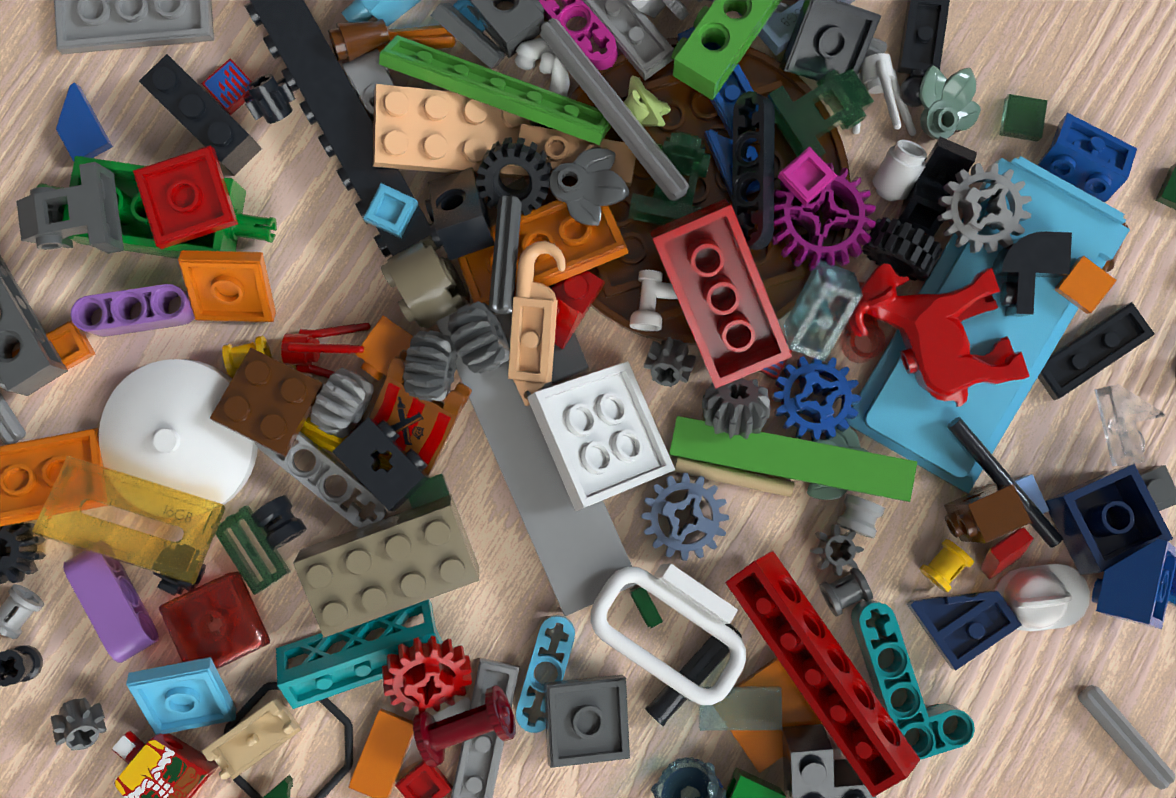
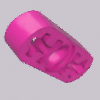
[539,0,618,70]

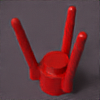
[281,323,371,379]

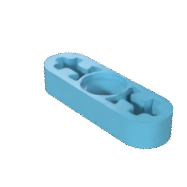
[516,615,575,733]

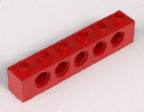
[725,551,920,797]

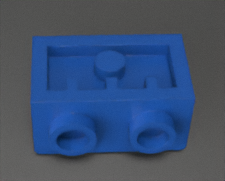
[1038,112,1137,202]

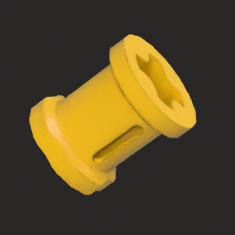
[222,335,272,379]
[919,539,974,593]

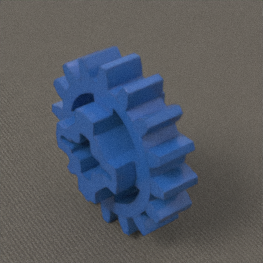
[772,354,861,442]

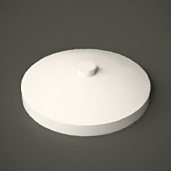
[99,359,258,519]

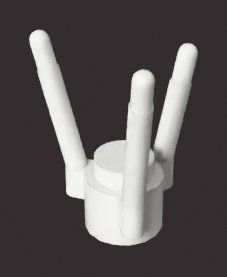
[852,53,916,136]

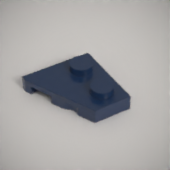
[907,590,1022,671]

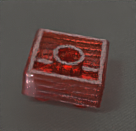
[159,571,270,669]

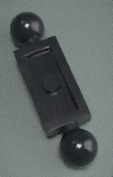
[897,0,950,107]

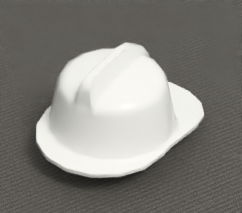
[995,564,1090,631]

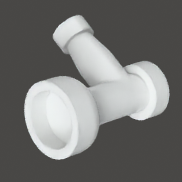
[630,270,678,331]

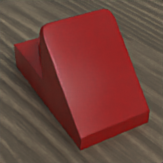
[552,271,605,349]

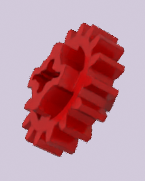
[382,636,472,713]

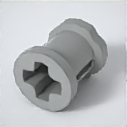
[0,584,44,639]

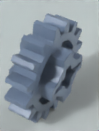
[641,473,729,561]

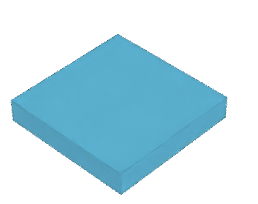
[126,657,237,735]

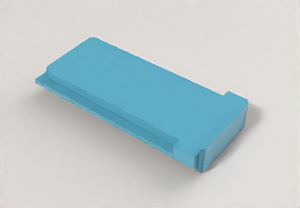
[845,156,1130,494]

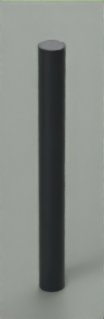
[947,417,1063,548]

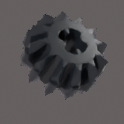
[0,522,46,584]

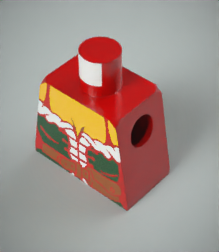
[112,731,219,798]

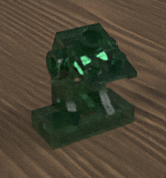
[767,68,874,159]
[628,131,711,226]

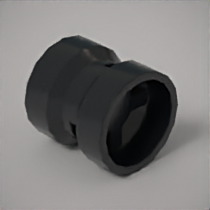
[251,495,307,550]

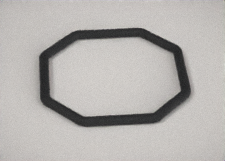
[224,682,353,798]

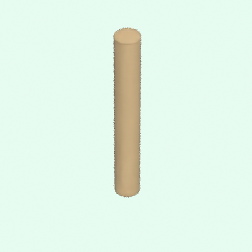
[674,457,794,497]

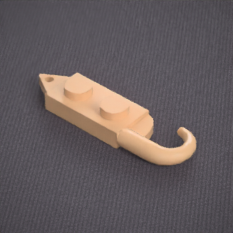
[508,241,566,406]

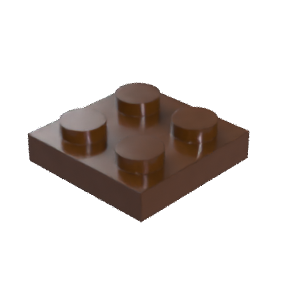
[210,348,324,457]

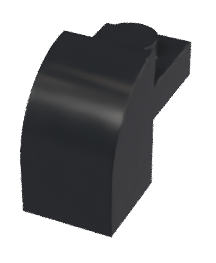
[898,136,977,237]
[992,231,1072,317]

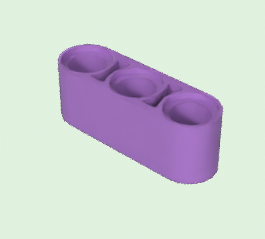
[71,284,195,337]
[63,541,159,663]

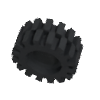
[476,137,552,216]
[862,217,943,281]

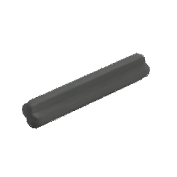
[489,196,522,314]

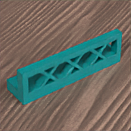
[276,599,443,709]

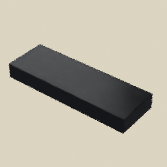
[1038,302,1155,400]

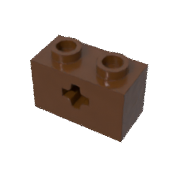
[944,484,1032,543]

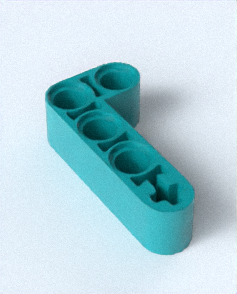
[851,600,975,759]

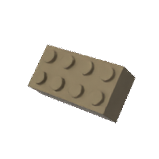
[293,494,479,638]

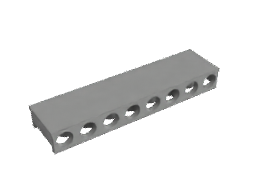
[436,304,637,616]

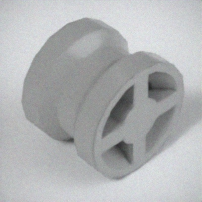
[836,494,885,539]

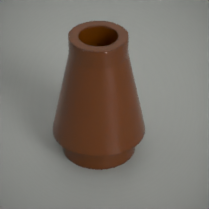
[328,19,390,62]

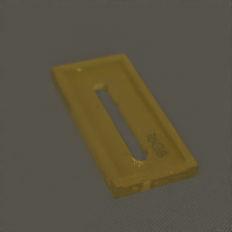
[32,455,226,584]

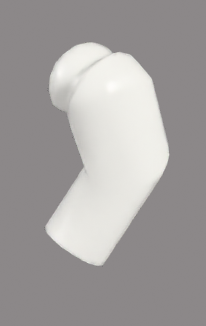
[515,37,555,70]
[539,52,570,97]

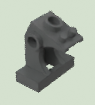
[16,162,124,254]

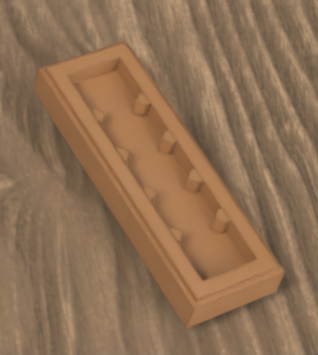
[514,124,636,187]

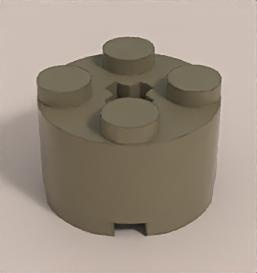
[381,235,470,329]

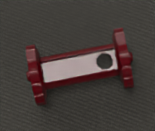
[413,685,516,767]

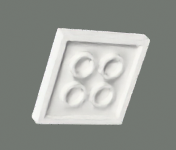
[527,361,675,512]

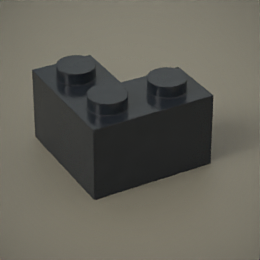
[782,724,876,798]

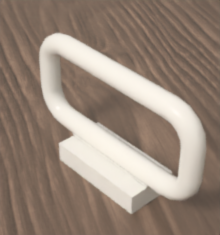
[591,564,746,705]

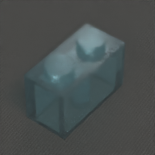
[783,260,863,362]

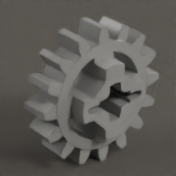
[937,163,1032,254]

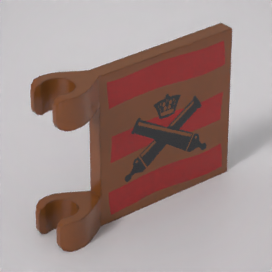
[369,350,472,476]

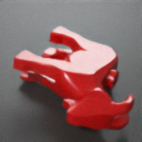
[848,263,1030,407]

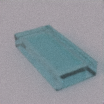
[699,686,782,731]

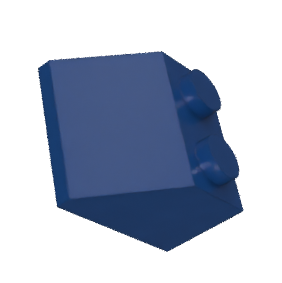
[1092,539,1176,629]

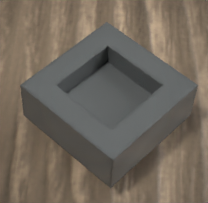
[1140,465,1176,511]

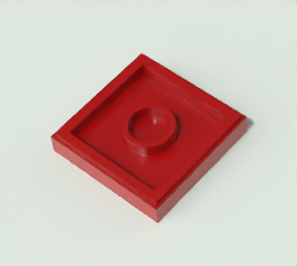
[133,145,238,249]

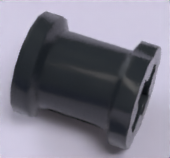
[0,645,43,687]

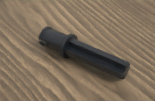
[645,624,742,726]

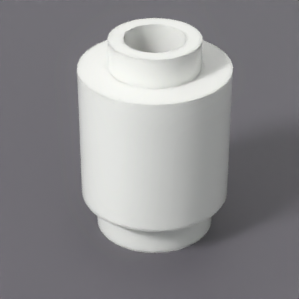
[872,140,927,201]

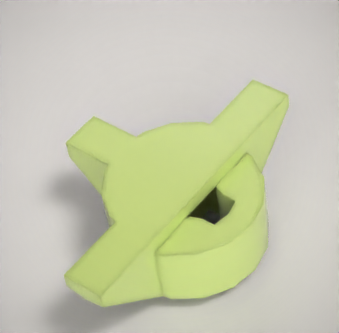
[624,75,671,127]

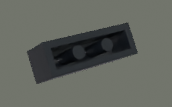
[139,54,262,175]

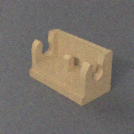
[202,697,302,780]

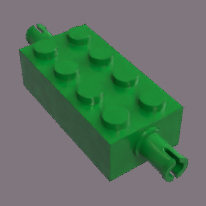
[37,156,277,259]

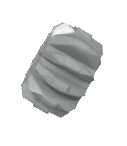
[311,367,374,438]

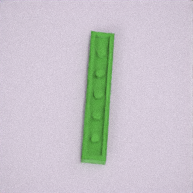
[379,35,611,146]
[669,416,917,502]

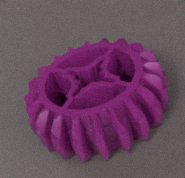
[771,163,876,271]

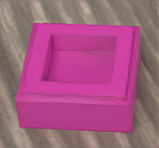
[778,146,837,206]

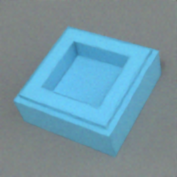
[363,183,419,238]

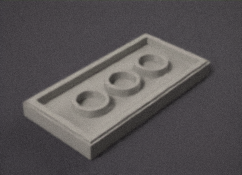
[54,0,214,54]

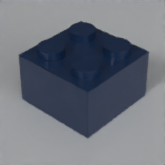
[1045,464,1173,575]

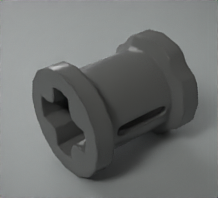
[819,567,873,617]

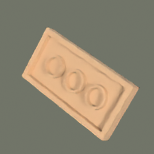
[373,84,530,180]

